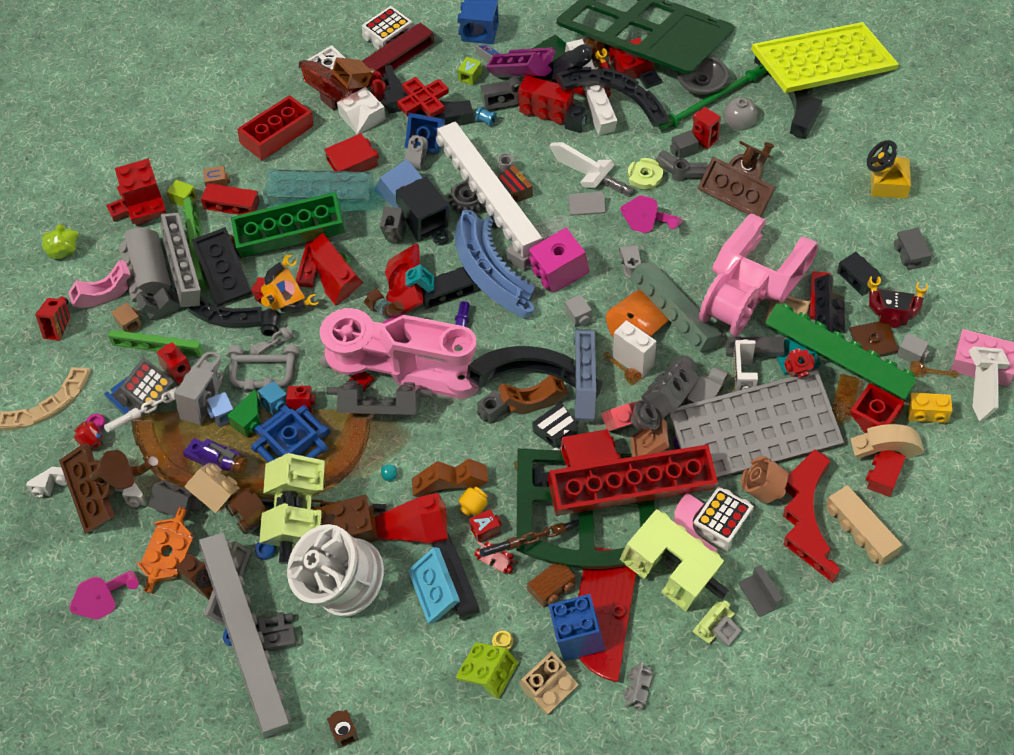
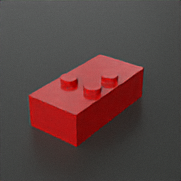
[237,95,314,160]

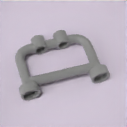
[227,345,299,393]

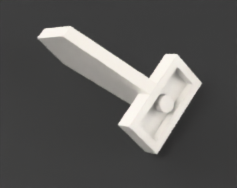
[549,142,614,188]
[969,346,1010,421]

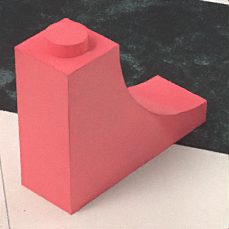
[601,401,638,431]

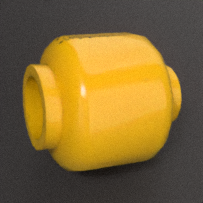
[458,486,488,517]

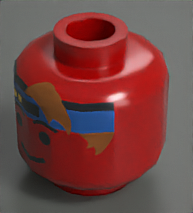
[74,421,103,450]

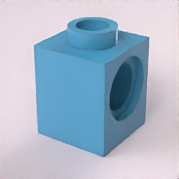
[258,381,287,416]

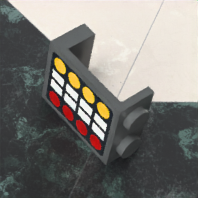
[113,357,174,420]

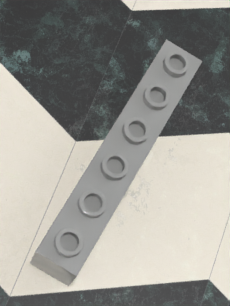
[160,213,200,307]

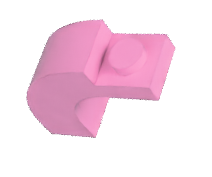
[68,260,130,308]
[674,493,718,553]

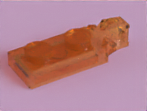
[832,374,860,425]

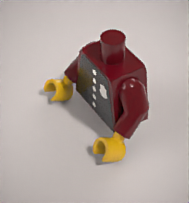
[867,276,928,328]

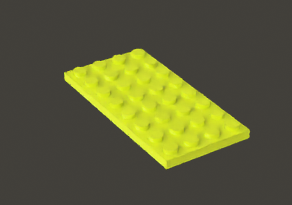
[751,22,899,93]

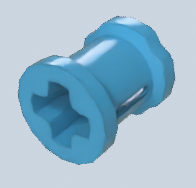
[475,107,497,127]

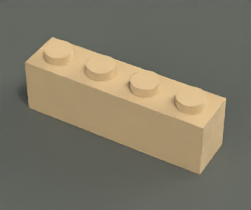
[826,485,902,566]

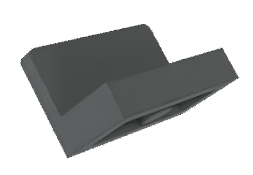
[739,565,783,617]

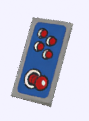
[475,44,501,63]

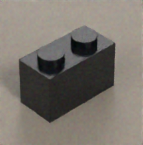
[837,252,881,296]

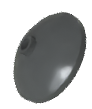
[677,56,729,94]

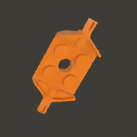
[137,507,194,594]

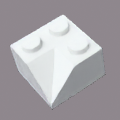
[337,87,386,134]

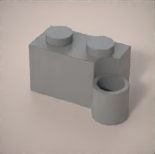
[685,366,729,404]

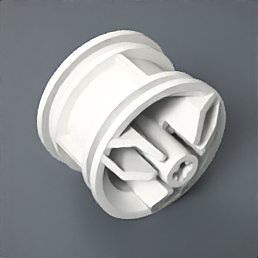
[287,524,384,617]

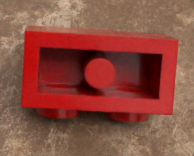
[691,107,721,149]

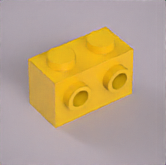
[907,392,952,423]

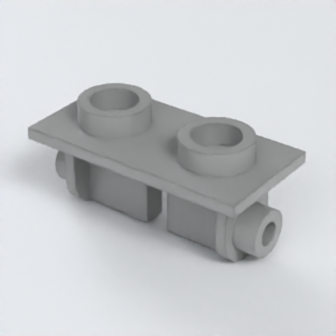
[624,661,652,710]

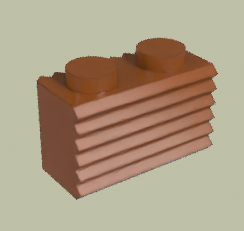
[527,564,575,608]

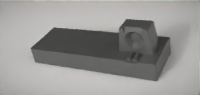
[726,336,785,357]

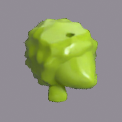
[42,224,79,259]

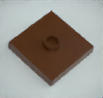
[849,321,899,357]

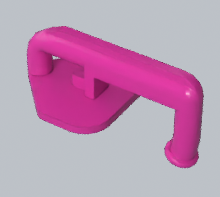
[620,195,683,233]
[69,570,139,619]

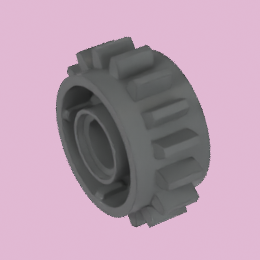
[448,181,485,214]

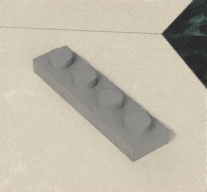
[203,541,251,625]

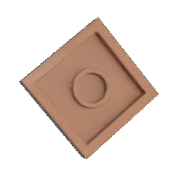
[631,418,669,457]

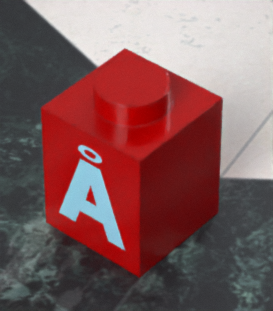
[469,509,502,543]

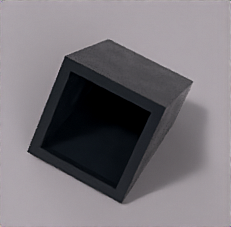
[396,176,449,242]

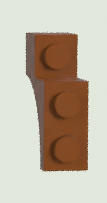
[411,458,489,497]

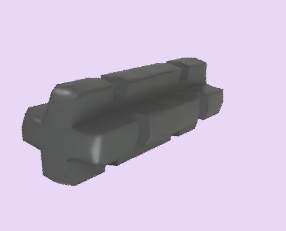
[602,175,634,197]

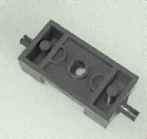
[326,380,432,415]

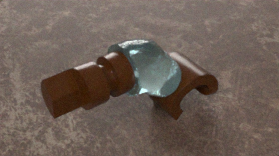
[364,288,404,320]

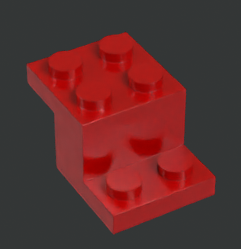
[114,158,167,224]

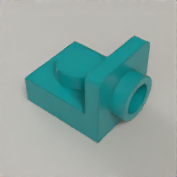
[406,264,434,293]

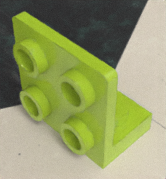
[456,642,519,699]

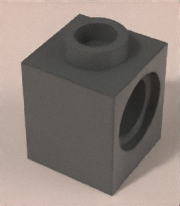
[477,390,508,424]

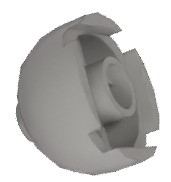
[723,97,758,130]

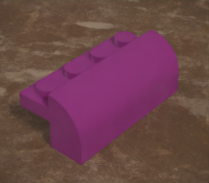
[485,47,556,78]

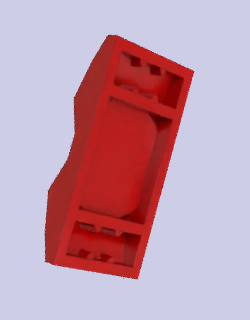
[385,243,423,315]

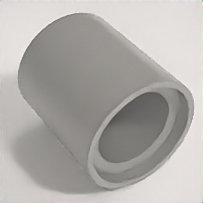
[498,153,514,174]

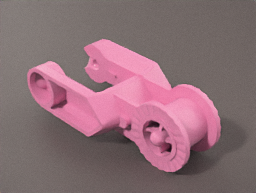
[699,214,819,337]
[320,308,480,399]

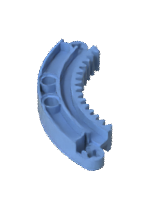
[455,210,535,318]

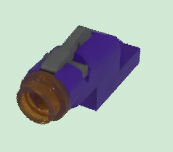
[183,438,247,473]

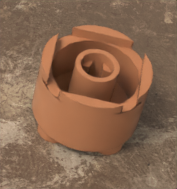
[741,456,789,503]

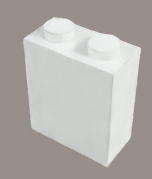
[613,320,656,378]

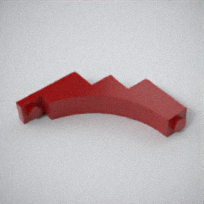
[783,449,840,583]

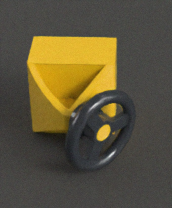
[866,140,911,198]

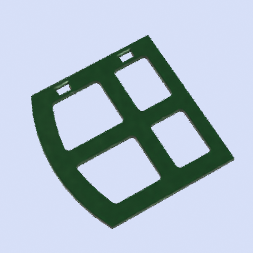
[516,448,655,569]

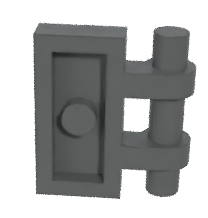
[255,612,296,651]

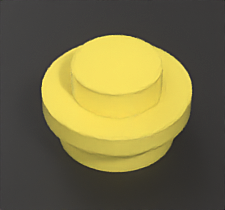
[492,631,513,650]

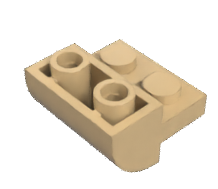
[519,651,578,715]

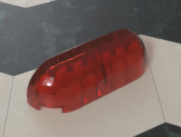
[299,60,353,101]

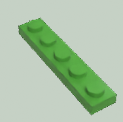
[108,330,203,357]

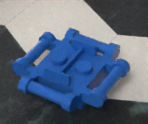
[251,405,331,463]

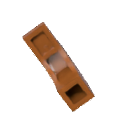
[498,375,569,414]

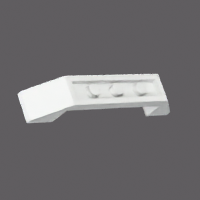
[26,467,147,507]

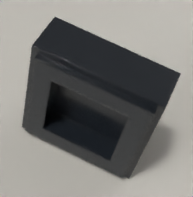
[638,70,661,89]

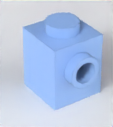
[206,392,233,427]

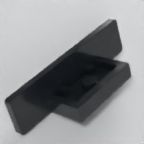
[815,274,845,333]

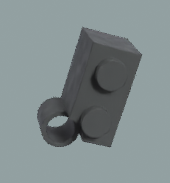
[480,76,522,110]
[149,480,204,520]

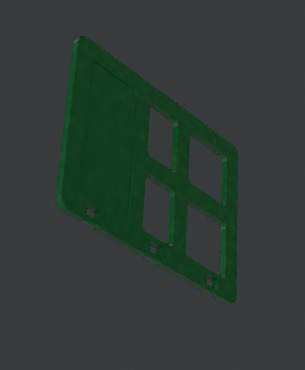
[556,0,735,74]

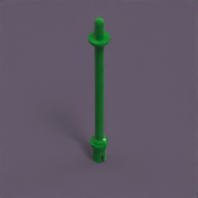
[659,64,768,130]

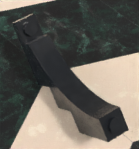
[754,55,823,139]

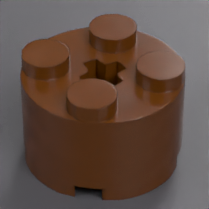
[225,487,267,534]

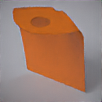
[606,290,669,337]

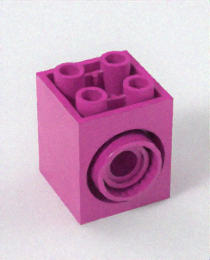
[529,228,590,293]

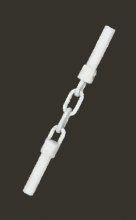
[104,387,177,432]

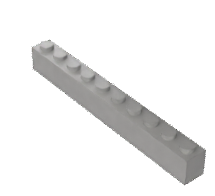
[199,533,291,739]

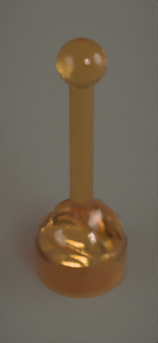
[603,351,641,385]
[910,361,958,378]

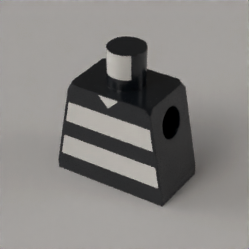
[532,402,578,448]

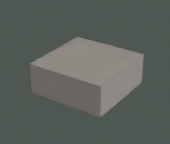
[711,615,741,646]

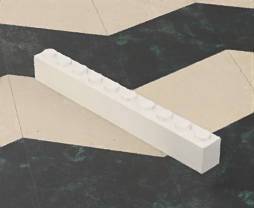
[436,122,542,258]

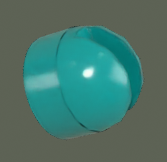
[381,465,397,481]

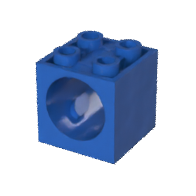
[457,0,499,45]
[549,594,605,661]

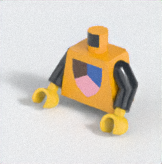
[261,255,319,313]

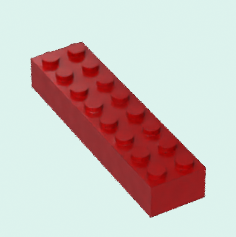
[547,444,718,516]

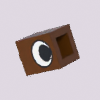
[327,710,359,748]

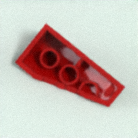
[309,233,364,306]
[375,493,448,544]

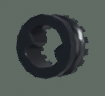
[432,229,449,246]

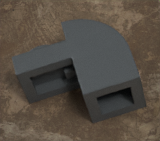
[135,287,181,320]

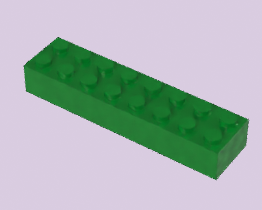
[765,303,917,402]

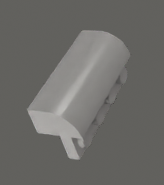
[119,227,171,302]

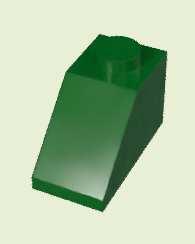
[227,390,261,437]

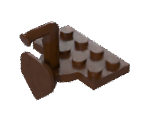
[697,141,777,217]
[59,443,159,534]

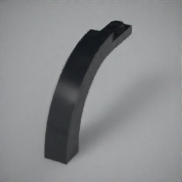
[466,346,603,398]

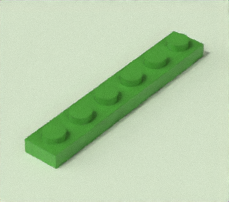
[183,197,210,290]

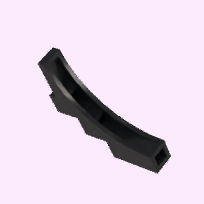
[382,65,474,126]

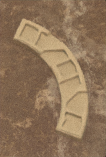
[0,367,91,430]

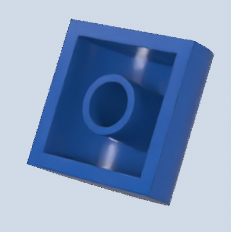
[405,113,446,154]

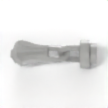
[250,327,293,355]

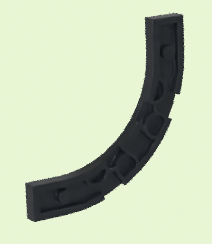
[555,67,670,127]
[171,272,263,328]

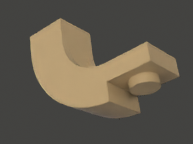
[851,424,925,459]

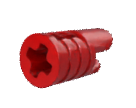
[370,71,386,102]

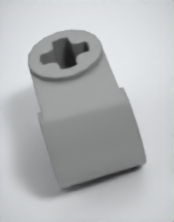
[404,135,428,170]
[619,245,641,279]

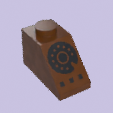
[175,553,213,600]

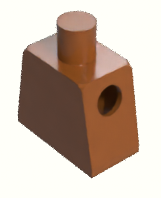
[332,57,375,89]

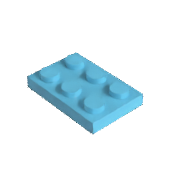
[408,547,460,624]

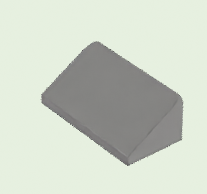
[568,192,605,216]

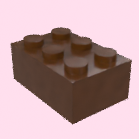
[312,494,379,543]

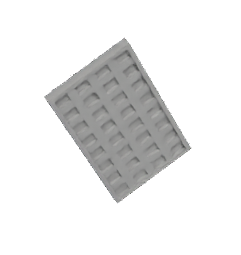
[669,370,844,479]

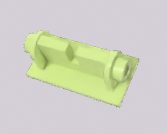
[692,600,735,644]

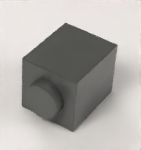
[670,130,699,158]

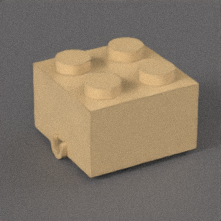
[185,463,240,513]

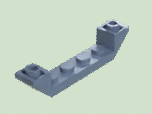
[573,328,596,421]

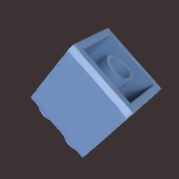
[374,159,422,208]

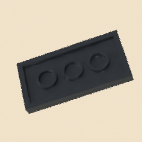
[192,227,252,306]

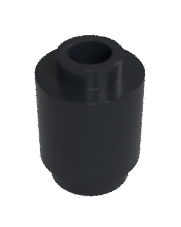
[260,308,281,337]

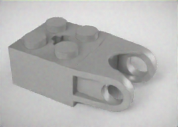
[174,352,224,425]

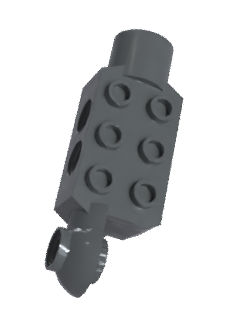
[631,355,699,430]

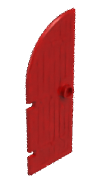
[578,547,636,682]

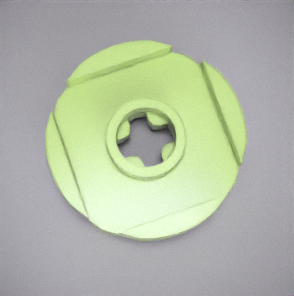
[628,158,663,190]

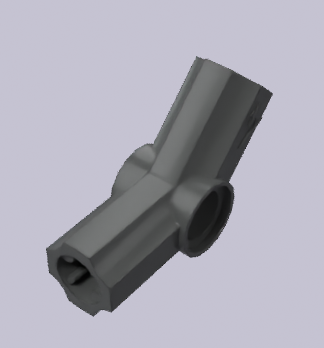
[656,150,708,182]

